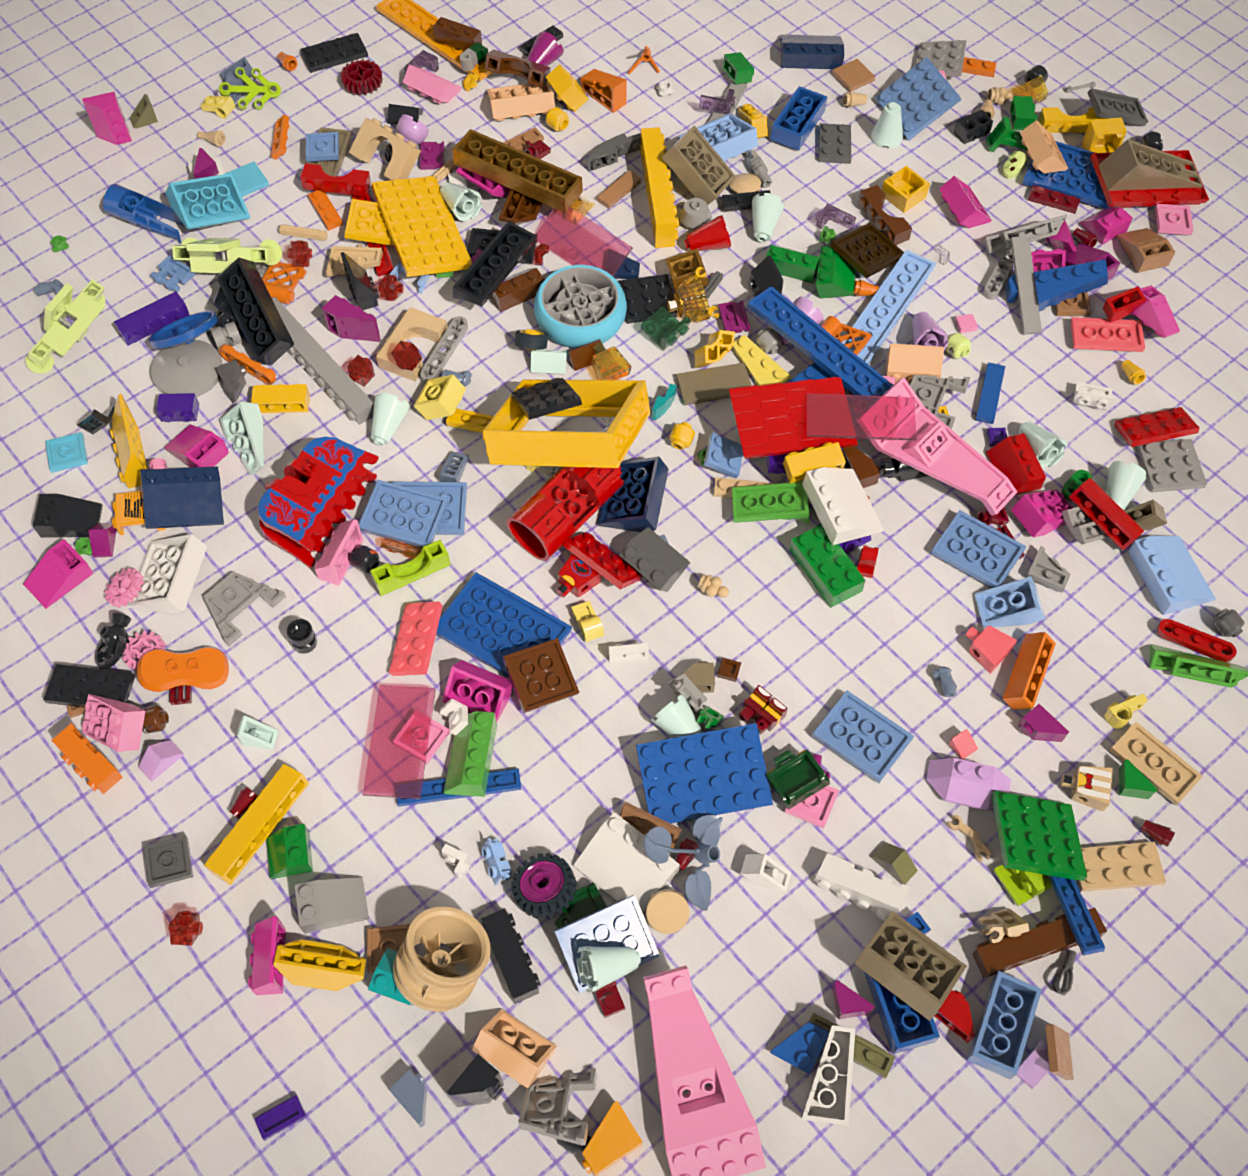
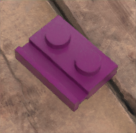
[420,141,445,170]
[718,300,750,333]

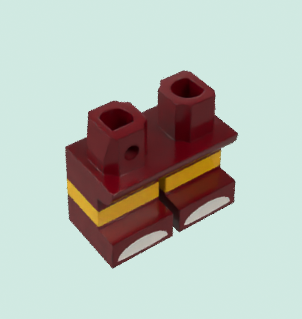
[738,685,788,735]

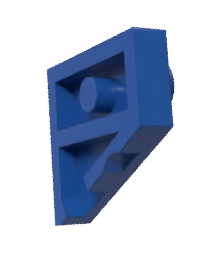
[770,1021,829,1074]

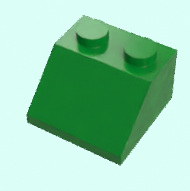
[267,823,313,879]

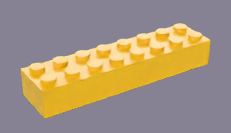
[640,127,679,248]

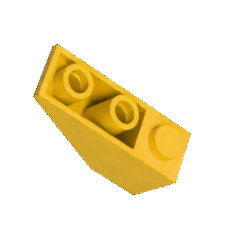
[737,104,768,138]

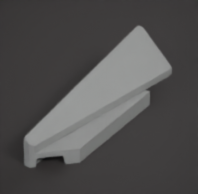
[982,214,1067,254]

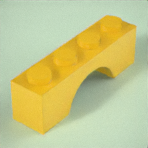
[1038,107,1107,133]

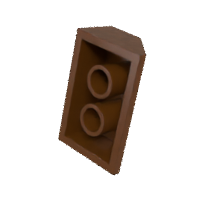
[491,268,545,312]

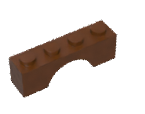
[485,49,551,87]
[858,185,912,245]

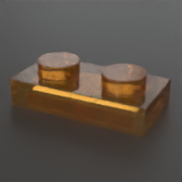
[381,538,422,558]

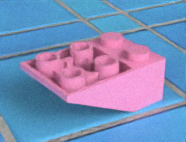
[82,694,145,752]

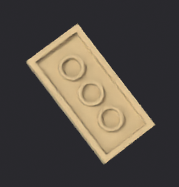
[1109,722,1203,806]
[1077,842,1166,892]

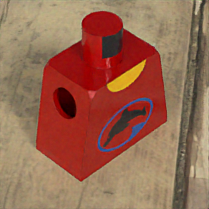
[556,553,602,598]

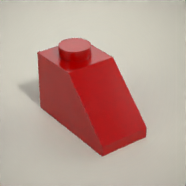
[1103,286,1147,323]
[934,990,975,1043]

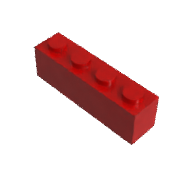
[1069,478,1144,550]

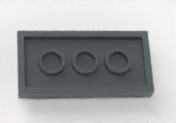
[1087,88,1148,126]

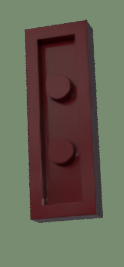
[1028,185,1080,214]

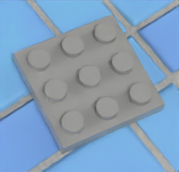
[916,40,967,77]
[1137,439,1207,492]

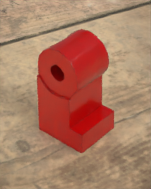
[857,545,879,578]

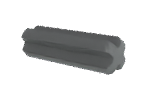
[701,271,723,299]

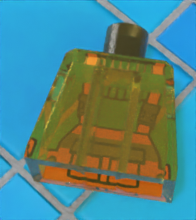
[591,343,632,380]

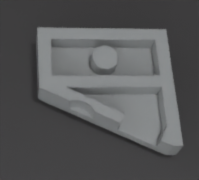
[1026,546,1071,593]

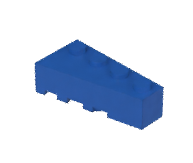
[1034,259,1108,312]

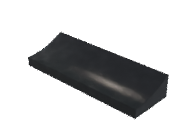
[453,221,537,307]

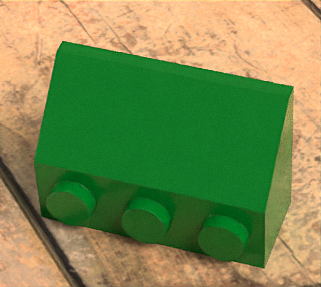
[766,244,820,283]
[816,246,856,298]

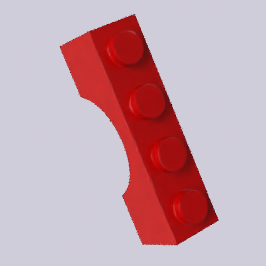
[300,163,371,197]

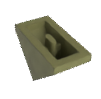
[130,94,158,129]
[871,842,918,885]

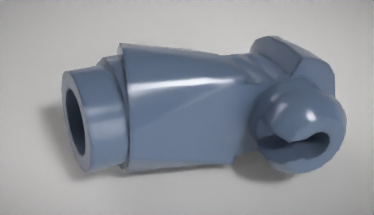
[33,279,64,296]
[442,369,472,387]
[933,666,957,697]

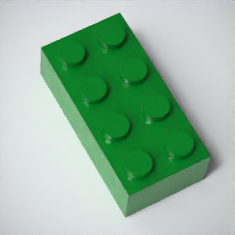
[789,524,866,608]

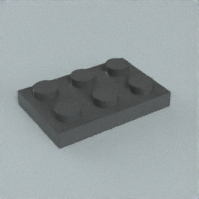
[819,123,851,164]

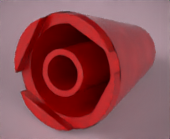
[684,215,731,251]

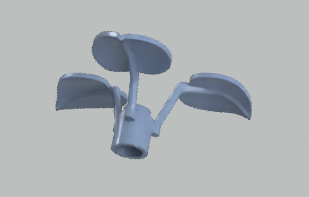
[643,815,723,911]

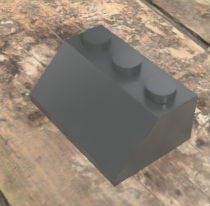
[619,527,691,592]

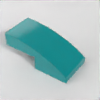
[652,384,677,421]

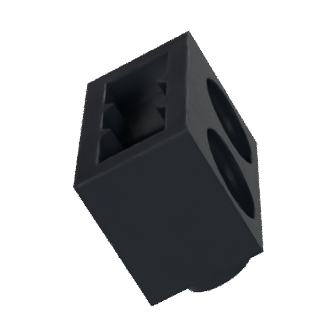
[953,110,993,144]

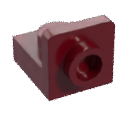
[525,140,551,159]
[976,506,1009,526]
[595,981,626,1018]

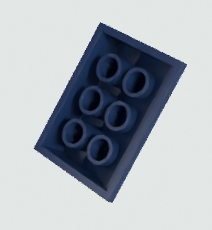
[781,34,845,70]
[597,456,669,532]
[140,466,224,529]

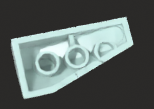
[220,402,264,475]

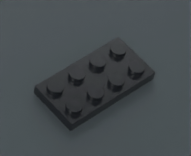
[300,33,368,73]
[467,228,538,264]
[43,664,135,708]

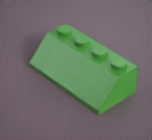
[444,711,497,797]

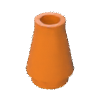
[277,52,298,71]
[854,279,879,296]

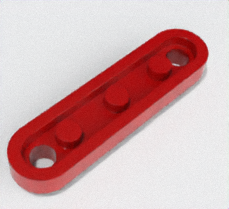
[1157,619,1237,662]

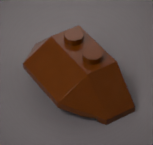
[499,189,543,224]

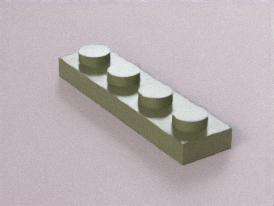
[809,1012,896,1079]

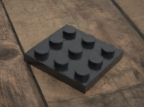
[618,274,678,324]
[511,378,582,420]

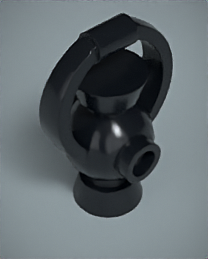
[95,613,132,670]

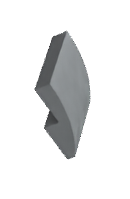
[1062,507,1108,545]

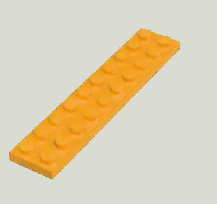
[376,0,493,82]

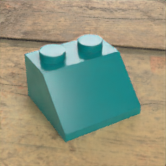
[368,948,413,1006]

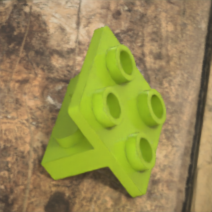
[994,864,1052,906]

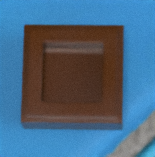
[717,657,742,682]

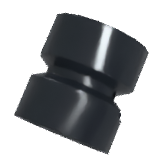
[287,619,317,654]

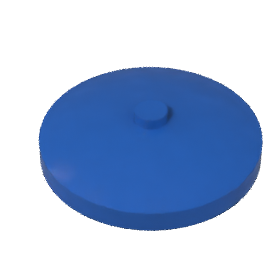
[149,311,218,349]

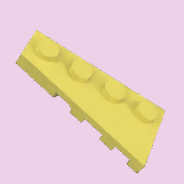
[732,335,792,386]

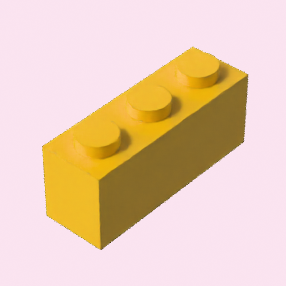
[251,384,310,413]
[783,443,846,484]

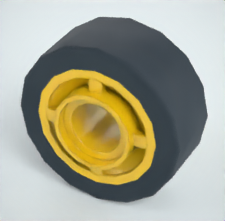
[515,329,548,350]

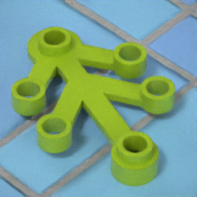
[219,67,281,110]

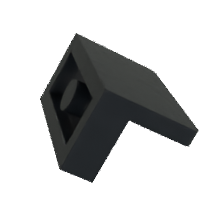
[387,104,423,124]
[77,406,115,435]

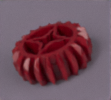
[341,59,383,96]

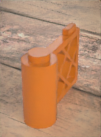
[262,262,307,304]
[820,316,872,355]

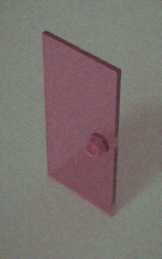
[536,207,633,276]
[807,393,917,441]
[362,685,436,799]

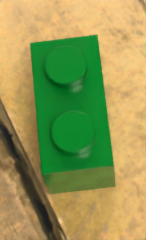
[722,52,754,84]
[1010,96,1037,131]

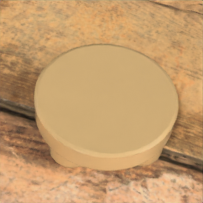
[646,889,689,934]

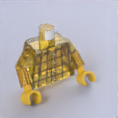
[667,267,719,323]

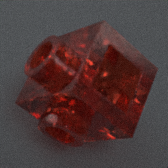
[287,240,312,267]
[378,275,404,301]
[391,340,422,371]
[347,355,375,387]
[168,911,203,946]

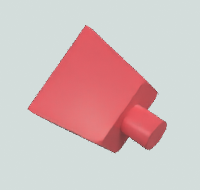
[965,626,1017,674]

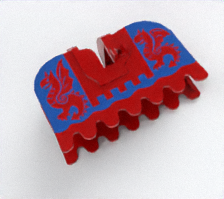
[258,436,379,568]

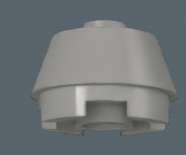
[679,198,712,232]

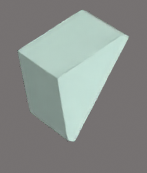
[237,715,278,750]

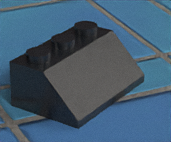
[447,1054,504,1107]

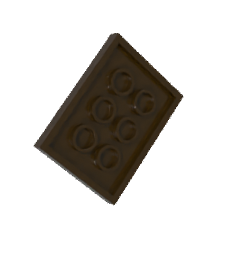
[830,222,904,279]

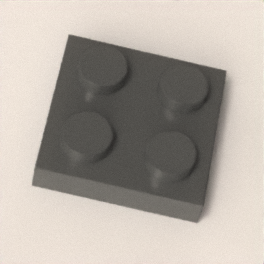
[144,835,193,888]

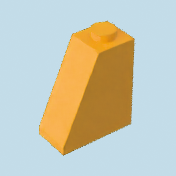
[581,1101,643,1176]

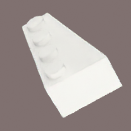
[814,853,909,921]
[802,1025,855,1126]

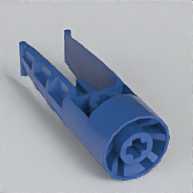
[103,183,185,243]

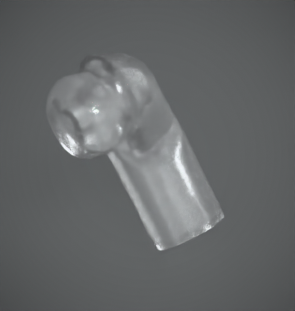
[934,243,950,265]

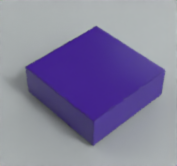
[986,427,1007,447]

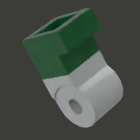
[460,42,488,71]

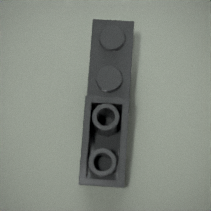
[587,133,641,172]

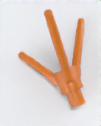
[628,46,660,74]

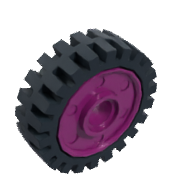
[511,853,577,919]

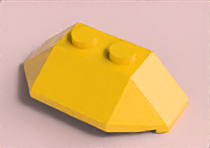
[274,939,366,991]

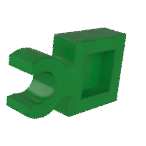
[696,706,724,729]

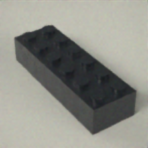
[217,257,294,365]

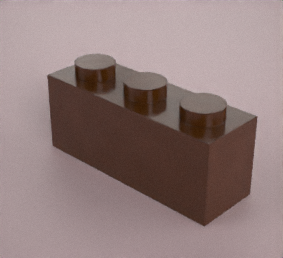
[433,17,482,51]

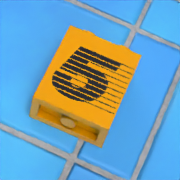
[112,491,166,535]

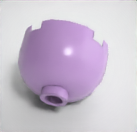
[396,115,429,145]

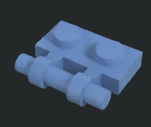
[151,255,196,292]

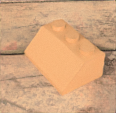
[1020,120,1068,174]
[885,344,944,384]
[472,1009,557,1088]

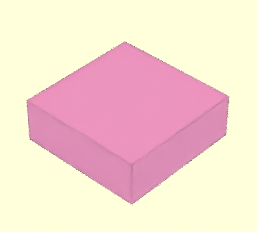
[955,314,978,333]

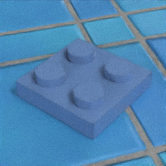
[306,132,339,162]
[704,432,743,479]

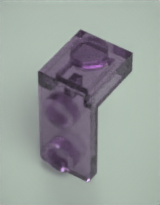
[404,50,439,75]
[699,89,737,114]
[815,204,856,230]

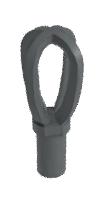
[1052,950,1077,995]

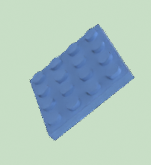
[875,57,962,141]

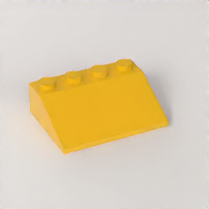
[110,394,148,489]

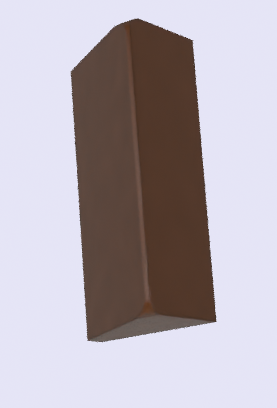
[569,339,605,371]

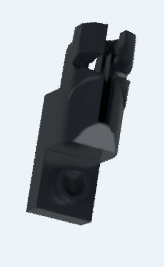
[879,457,929,482]

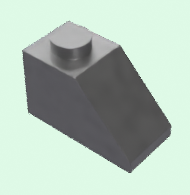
[216,360,247,403]

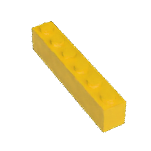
[204,764,309,885]

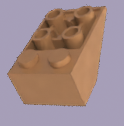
[1116,228,1175,273]

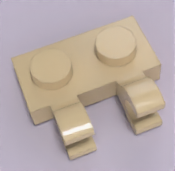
[978,908,1029,943]

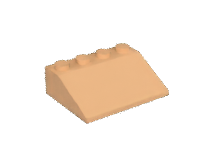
[487,83,555,121]

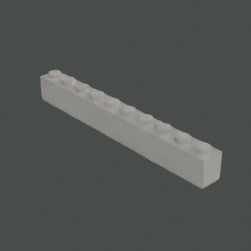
[272,297,374,425]

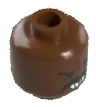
[142,706,169,734]

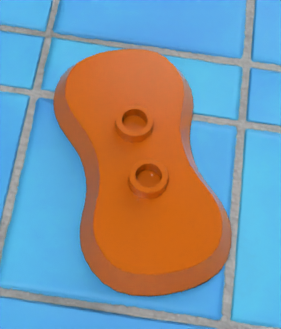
[137,647,229,692]

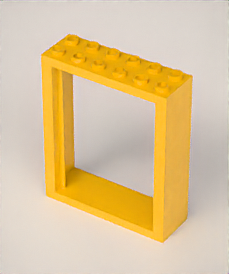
[482,379,650,468]

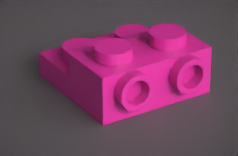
[1031,249,1066,272]

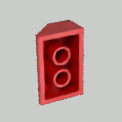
[986,433,1046,496]

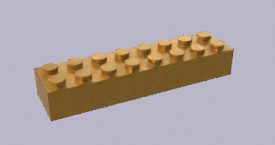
[452,129,583,213]

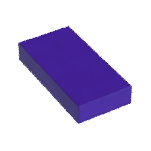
[254,1095,307,1141]

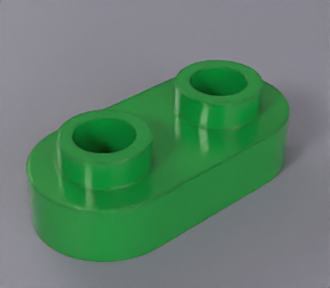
[1061,470,1092,500]

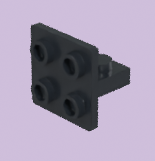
[213,287,239,327]

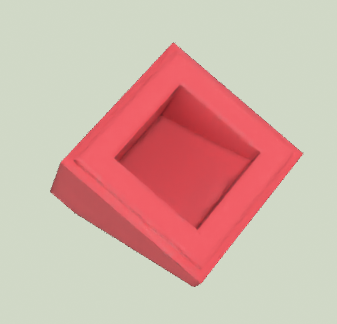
[949,729,978,759]

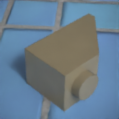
[1125,499,1167,530]
[674,661,715,694]

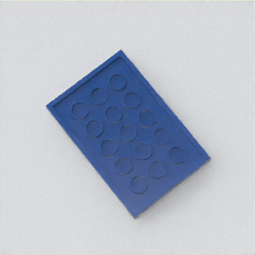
[1022,141,1119,209]
[436,572,572,678]
[636,723,773,824]

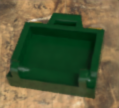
[766,749,830,810]
[555,882,607,929]

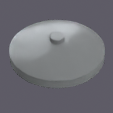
[150,339,223,397]

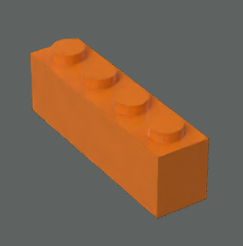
[1002,632,1056,710]

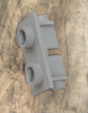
[668,672,708,713]

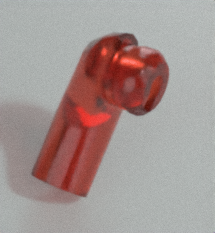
[534,244,549,266]

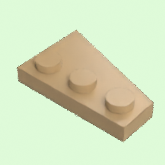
[326,246,383,277]

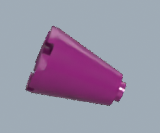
[526,31,564,66]

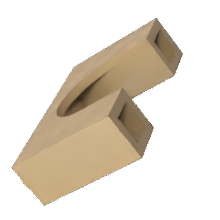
[349,118,421,180]
[376,307,448,381]

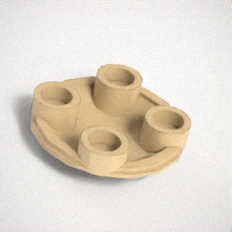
[729,173,761,194]

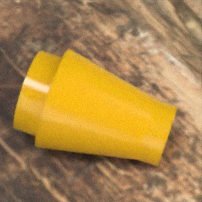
[1121,360,1146,385]

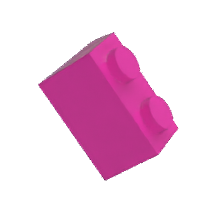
[1080,207,1133,245]

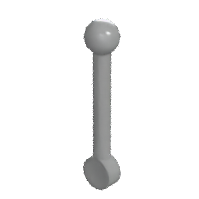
[1066,82,1096,93]

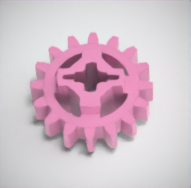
[104,567,144,608]
[122,631,166,672]

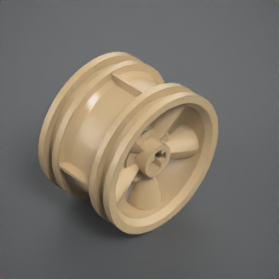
[393,906,490,1012]

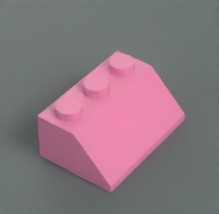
[403,65,462,104]
[315,519,363,586]

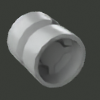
[210,321,242,349]

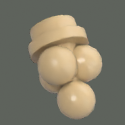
[987,87,1013,105]
[698,574,729,598]

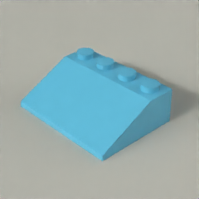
[165,173,250,230]

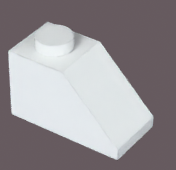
[740,854,791,892]

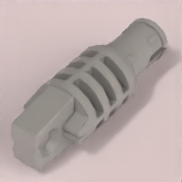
[746,150,772,188]

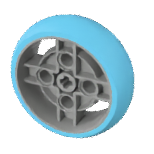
[534,265,627,349]

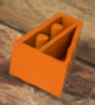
[581,69,627,113]
[51,723,123,794]

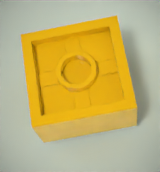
[546,64,589,112]
[1082,118,1127,153]
[882,165,930,213]

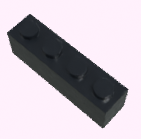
[481,908,541,1004]

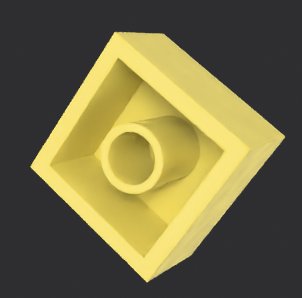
[414,375,466,420]

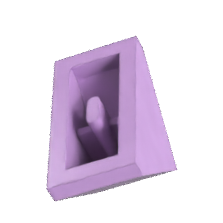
[138,740,184,782]
[1016,1039,1050,1089]

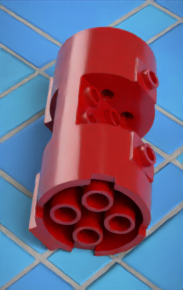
[506,466,624,561]

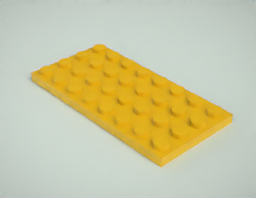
[372,176,472,277]

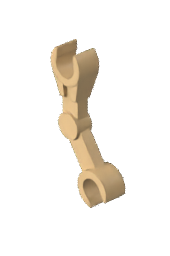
[947,815,991,863]

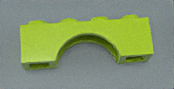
[370,539,451,596]

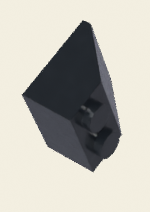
[748,255,784,298]

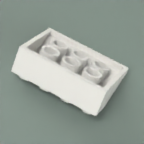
[802,467,884,545]
[127,534,207,614]
[573,812,680,914]

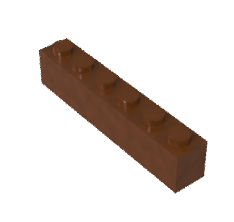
[972,907,1107,979]

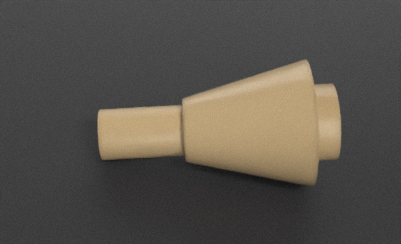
[197,130,226,147]

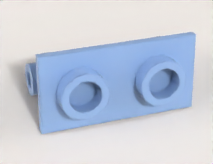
[482,838,512,885]

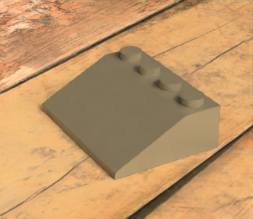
[662,125,735,205]
[854,911,967,1021]

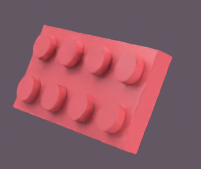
[1070,317,1145,352]
[389,601,443,676]

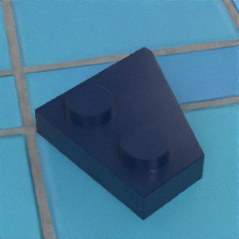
[606,249,640,279]

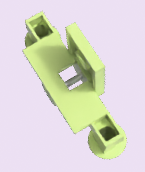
[172,238,282,273]
[26,279,105,374]

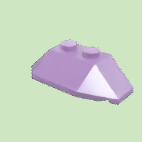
[926,758,1011,811]

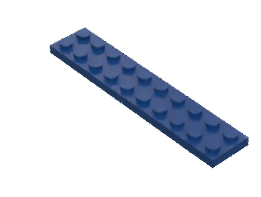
[747,286,893,407]

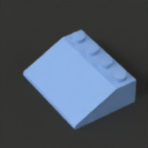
[678,113,758,162]
[1128,536,1216,615]

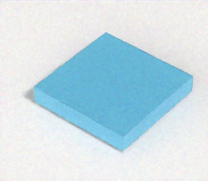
[225,161,269,197]
[45,432,88,473]

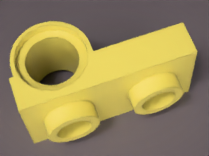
[200,95,235,119]
[572,601,604,642]
[1104,694,1148,729]

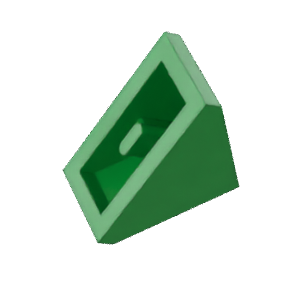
[1118,759,1158,799]

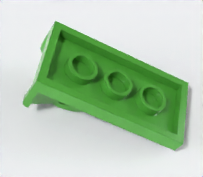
[732,482,810,525]

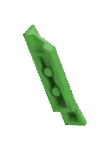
[1149,644,1248,688]

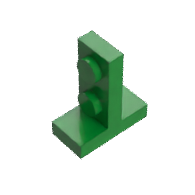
[986,117,1028,152]

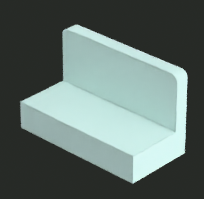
[531,350,568,374]

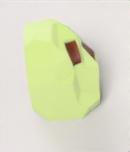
[1002,151,1028,179]

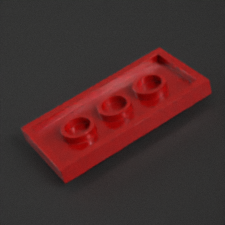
[1114,407,1200,447]
[563,532,643,590]

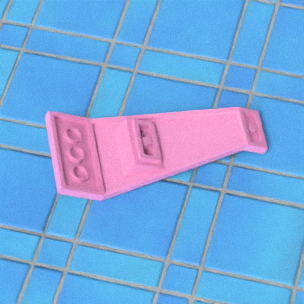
[856,377,1017,516]
[643,965,766,1176]

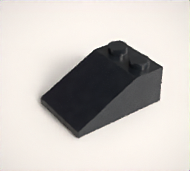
[340,252,380,310]
[33,494,103,538]

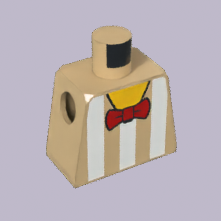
[1061,766,1113,812]

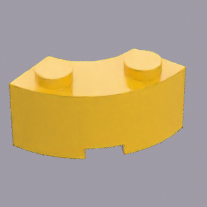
[694,330,735,368]

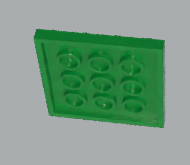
[991,791,1087,881]

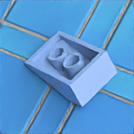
[975,576,1045,628]

